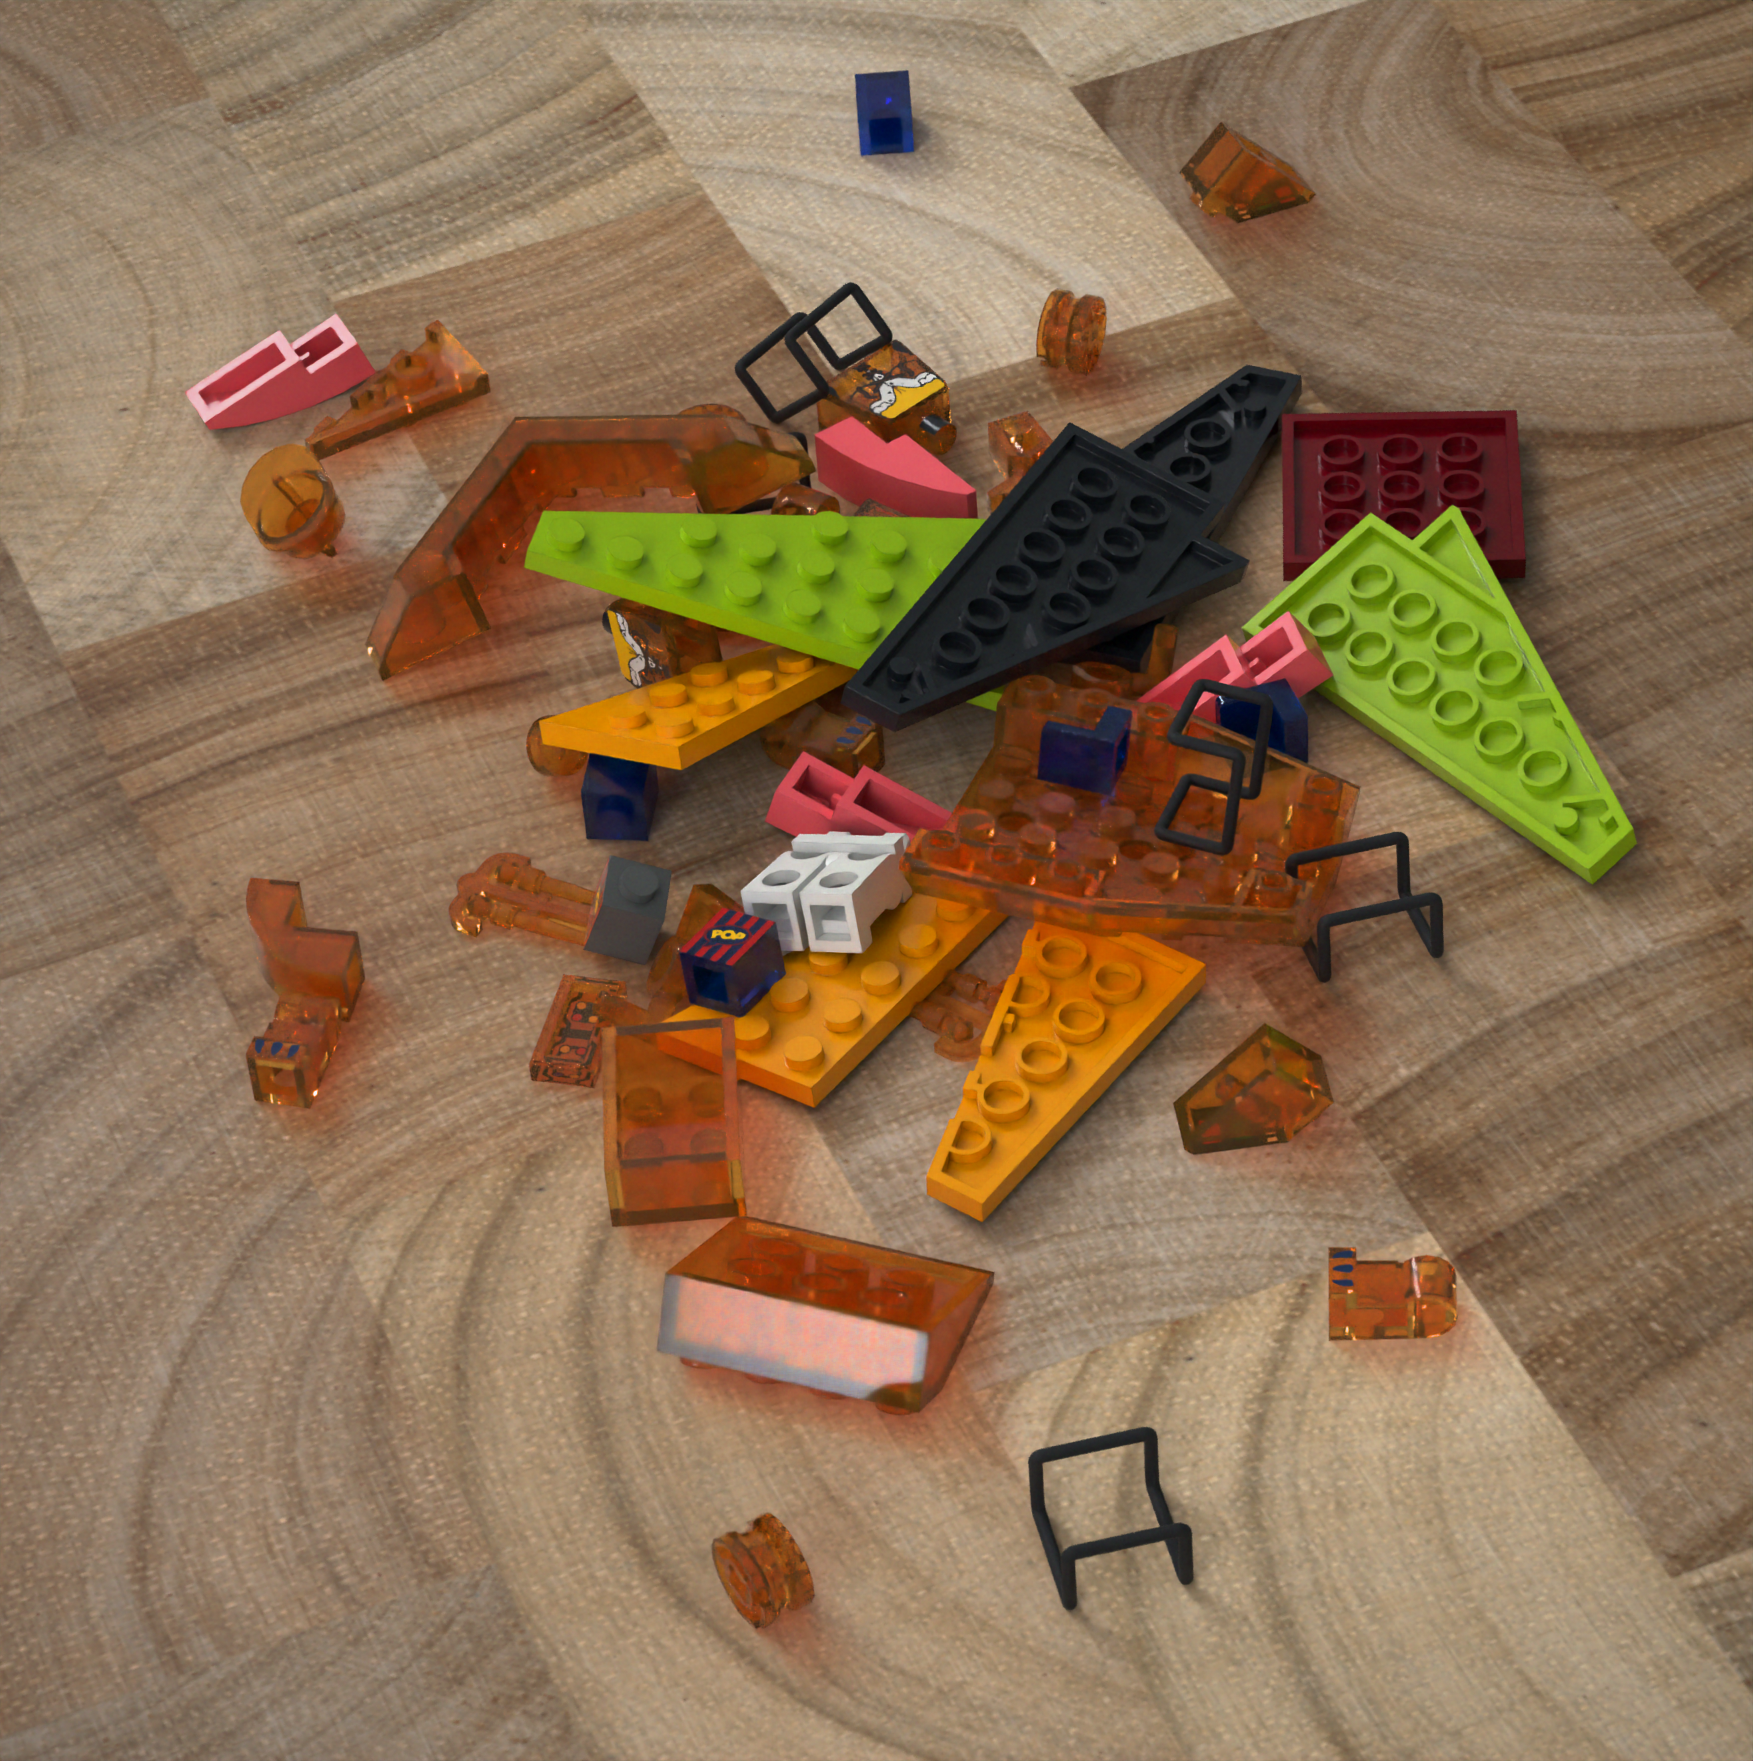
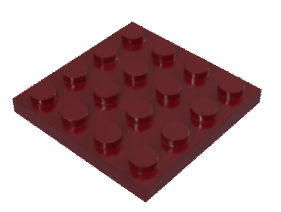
[1282,410,1526,581]

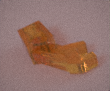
[987,411,1053,515]

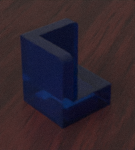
[1215,678,1308,780]
[1037,705,1133,796]

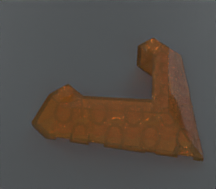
[365,414,816,681]

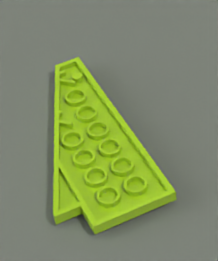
[1241,505,1637,885]
[524,511,1005,712]

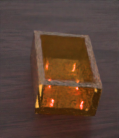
[601,1017,747,1227]

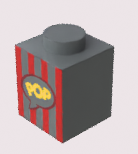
[583,855,672,965]

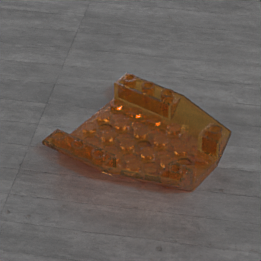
[899,675,1361,947]

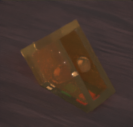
[1179,122,1316,223]
[1173,1023,1334,1155]

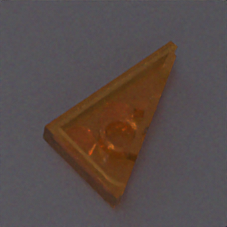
[304,320,491,463]

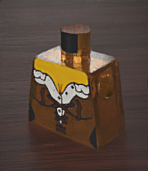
[815,339,957,456]
[602,598,723,689]

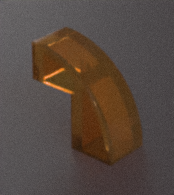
[246,878,365,1022]

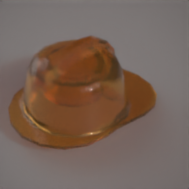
[240,443,346,559]

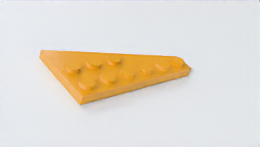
[539,644,858,770]
[655,847,1039,1108]
[926,889,1206,1222]

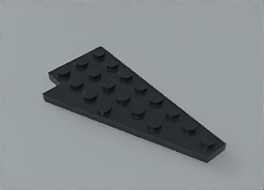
[1058,365,1302,680]
[840,422,1250,732]

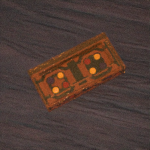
[529,974,628,1088]

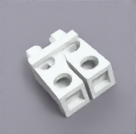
[741,831,914,953]

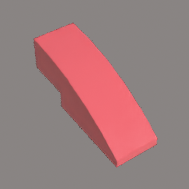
[185,314,376,430]
[815,416,978,519]
[1129,611,1333,752]
[765,751,974,872]

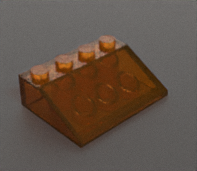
[657,1214,995,1415]

